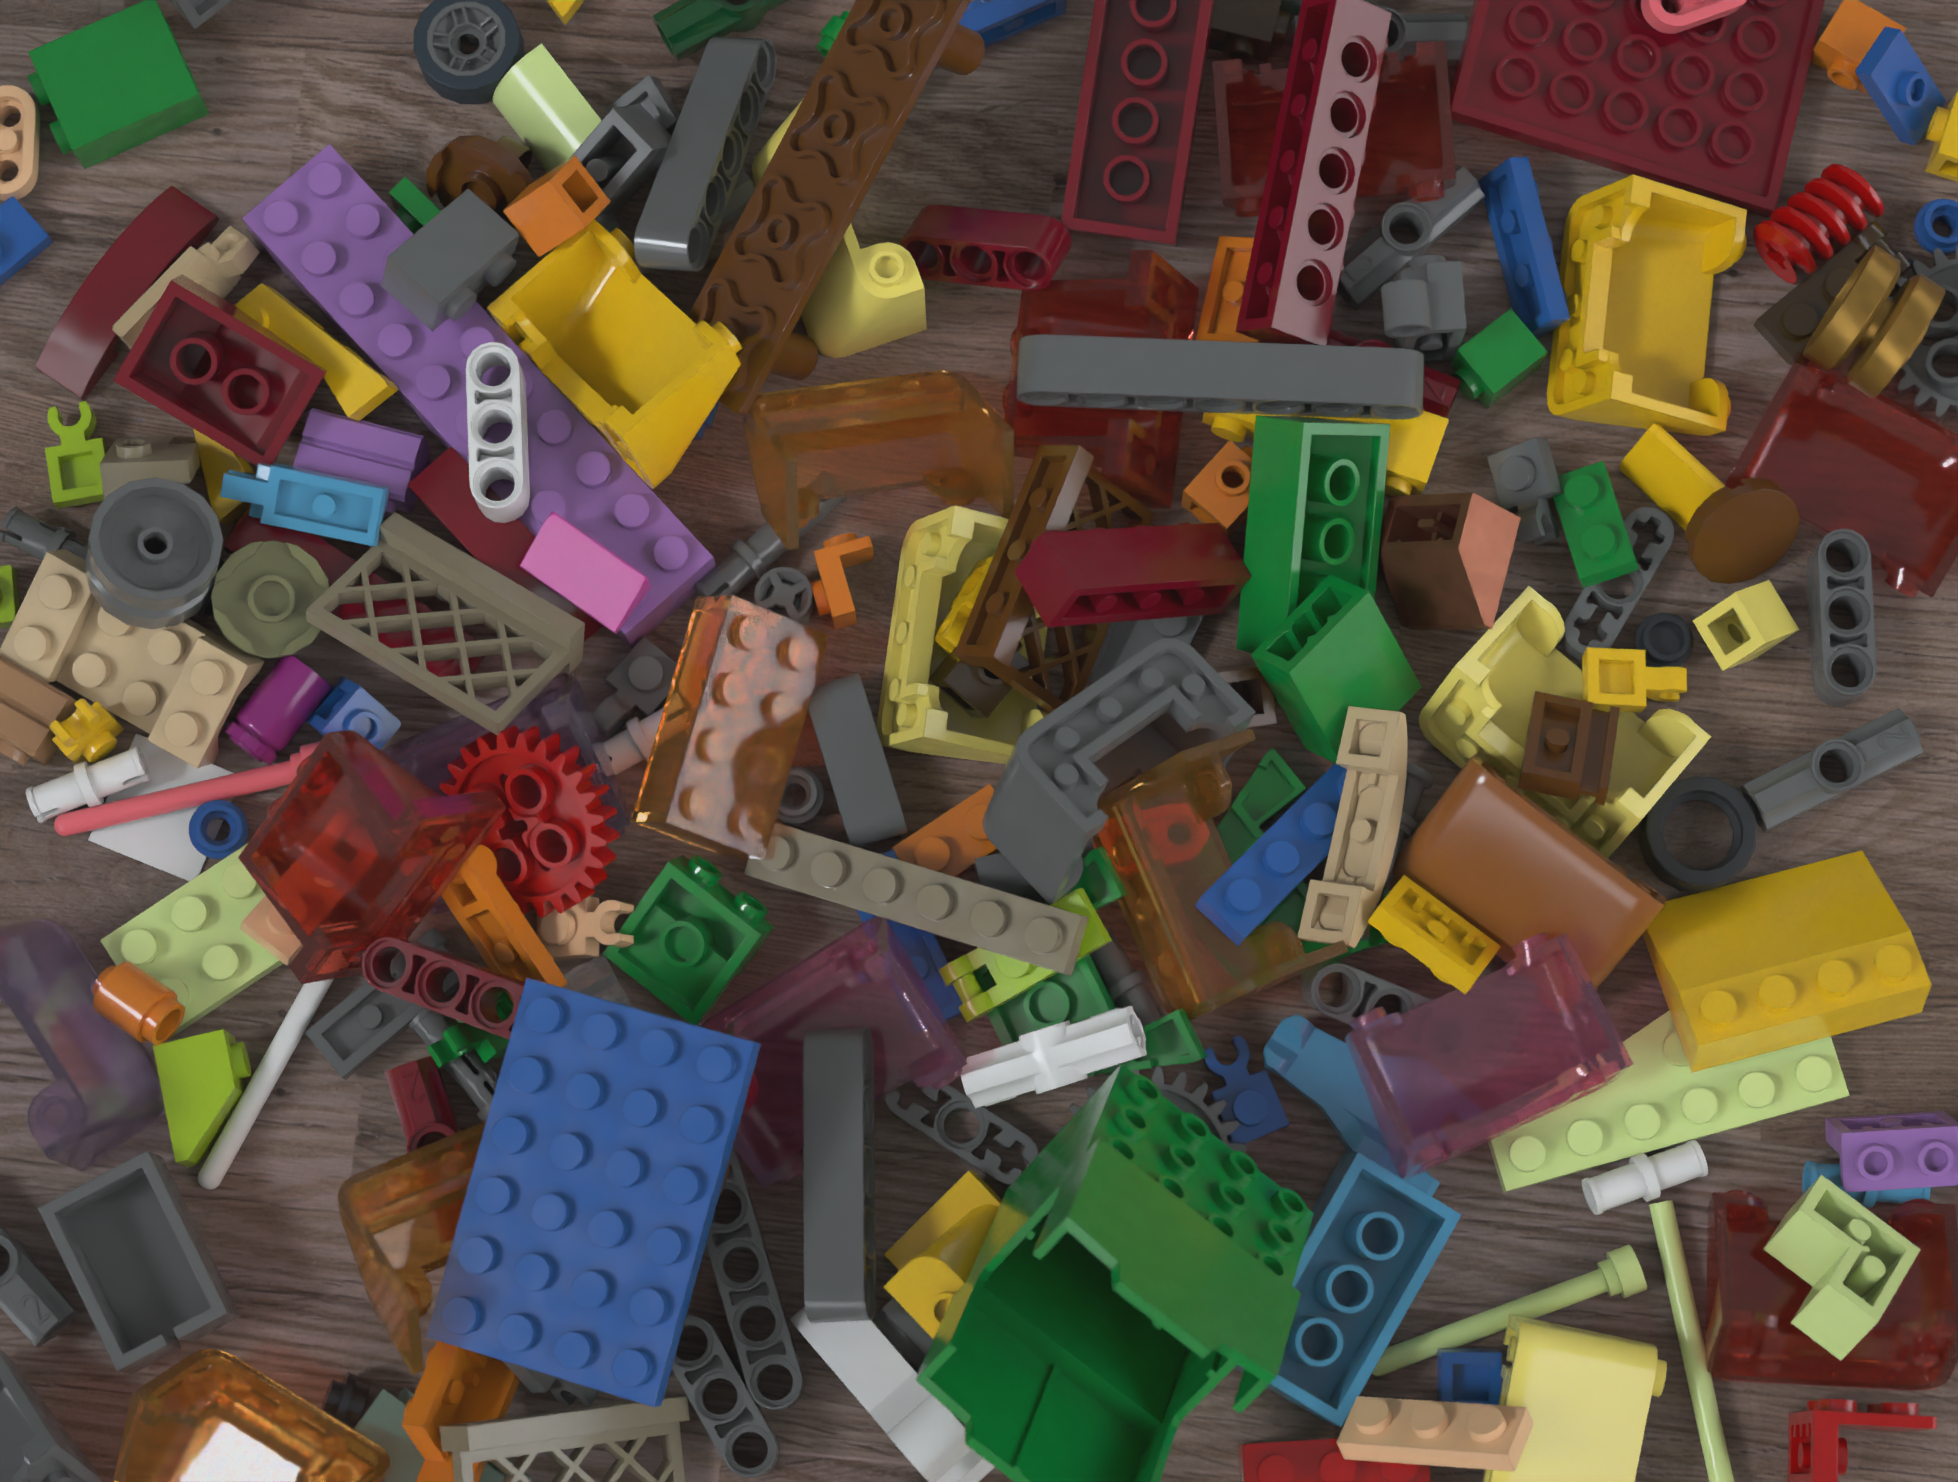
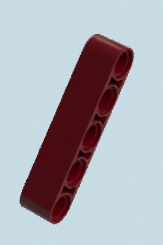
[222,503,485,677]

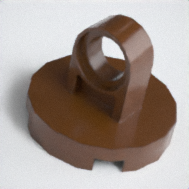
[426,135,533,236]

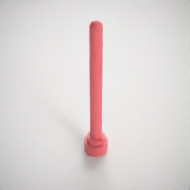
[54,740,336,837]

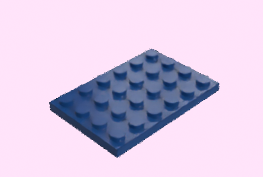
[426,978,761,1407]

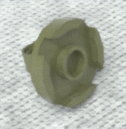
[211,541,329,659]

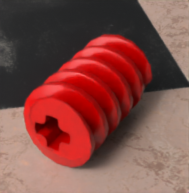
[1753,163,1884,285]

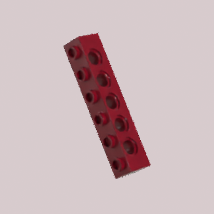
[1235,0,1392,345]

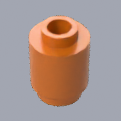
[92,961,185,1045]

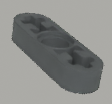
[1561,507,1674,661]
[884,1066,1039,1187]

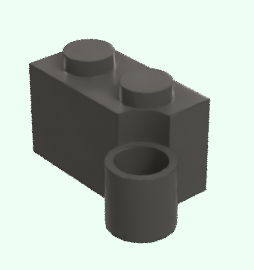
[569,103,671,233]
[381,189,520,332]
[1381,255,1467,364]

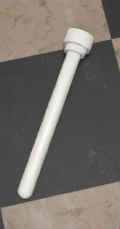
[198,925,365,1190]

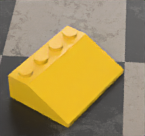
[1642,850,1932,1073]

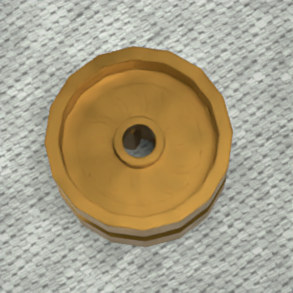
[1803,245,1946,399]

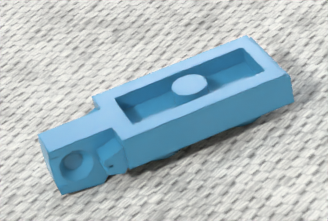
[220,463,390,546]

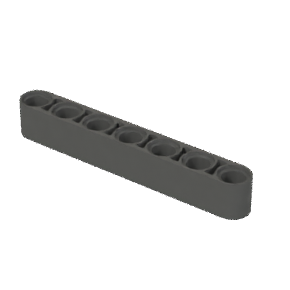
[1017,334,1424,420]

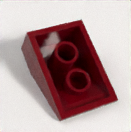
[113,274,327,466]

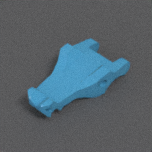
[1263,1014,1484,1196]

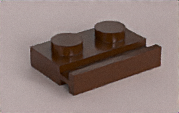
[1518,691,1620,806]

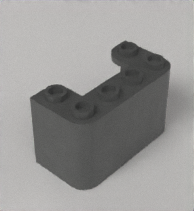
[982,638,1255,905]

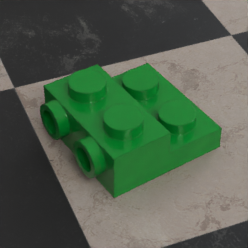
[603,855,775,1025]

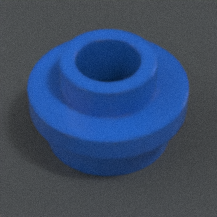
[1913,199,1958,256]
[189,800,248,859]

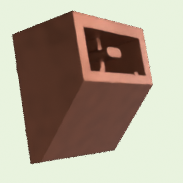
[1379,492,1521,630]

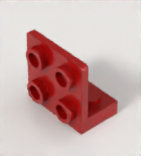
[1788,1399,1937,1482]

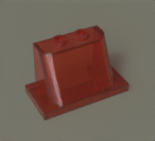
[1000,250,1199,508]
[238,730,507,984]

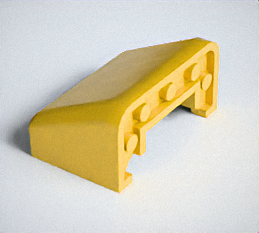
[1547,174,1747,436]
[486,219,742,489]

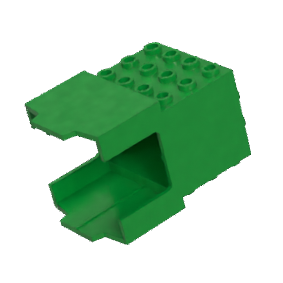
[916,1064,1314,1482]

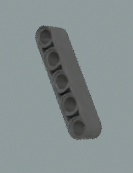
[634,37,777,272]
[803,1026,876,1323]
[706,1143,805,1411]

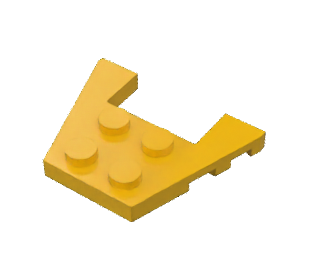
[193,283,398,525]

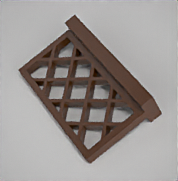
[953,445,1154,713]

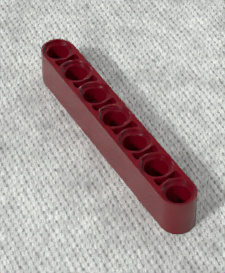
[361,937,758,1114]

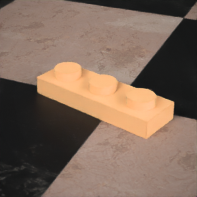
[1337,1396,1534,1472]

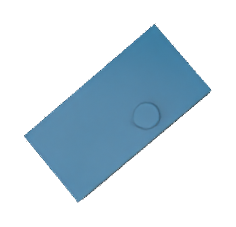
[1234,1152,1461,1427]

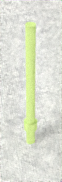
[1649,1200,1734,1482]

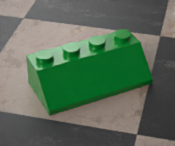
[1236,415,1390,653]

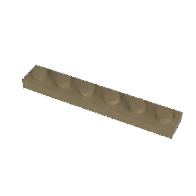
[744,818,1089,976]

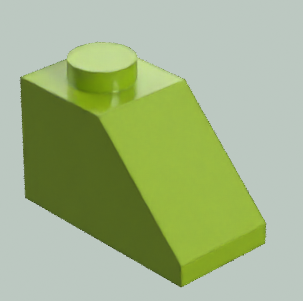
[153,1029,251,1168]

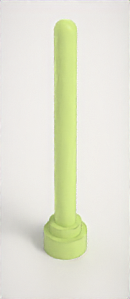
[1372,1245,1647,1376]

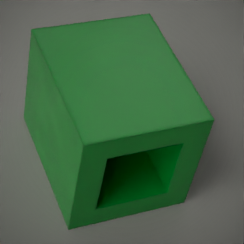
[1451,308,1548,409]

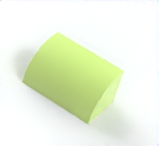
[493,44,602,173]

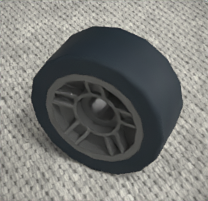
[413,0,524,104]

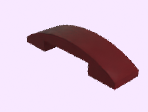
[35,185,220,401]
[407,446,603,642]

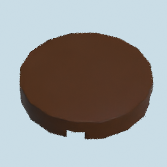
[1685,477,1800,584]

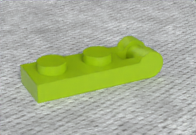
[938,888,1112,1023]

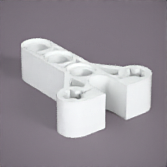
[789,1306,995,1482]

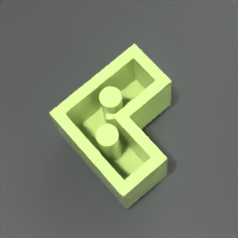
[1764,1175,1921,1361]

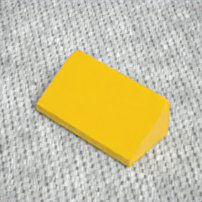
[1619,423,1730,531]

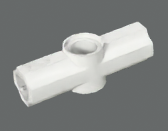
[960,1006,1147,1108]

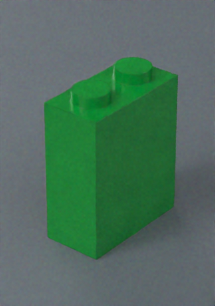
[27,0,210,169]
[1251,574,1422,765]

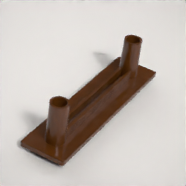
[688,0,985,415]

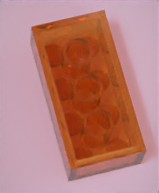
[630,595,829,859]

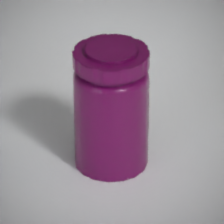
[224,655,332,765]

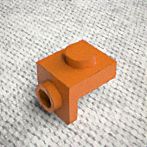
[810,533,875,630]

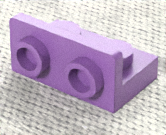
[1825,1111,1958,1192]

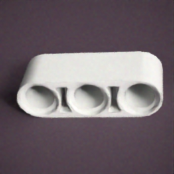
[466,342,530,523]

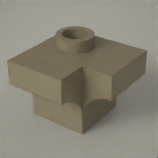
[100,436,200,499]

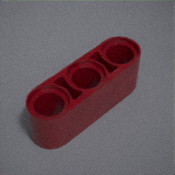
[898,204,1072,291]

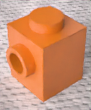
[1810,0,1907,94]
[503,155,611,257]
[1181,440,1253,538]

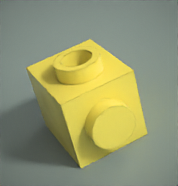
[1693,580,1800,671]

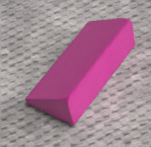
[520,511,651,634]

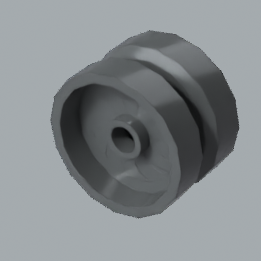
[85,478,223,629]

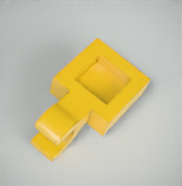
[1582,647,1687,713]

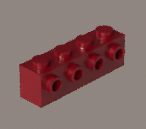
[1014,522,1252,627]

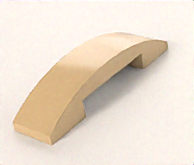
[1297,706,1407,948]

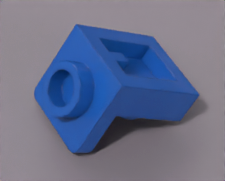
[306,676,401,766]

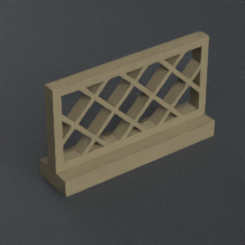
[306,512,585,735]
[440,1396,690,1482]

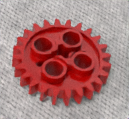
[437,724,620,918]

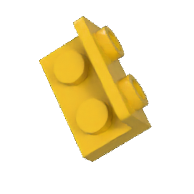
[1367,875,1501,994]

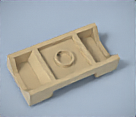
[0,549,264,769]

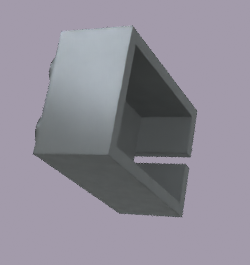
[38,1151,241,1374]

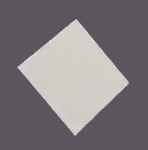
[88,734,233,881]

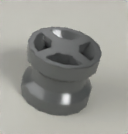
[754,567,815,634]

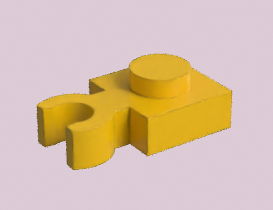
[934,555,994,654]
[49,699,124,764]

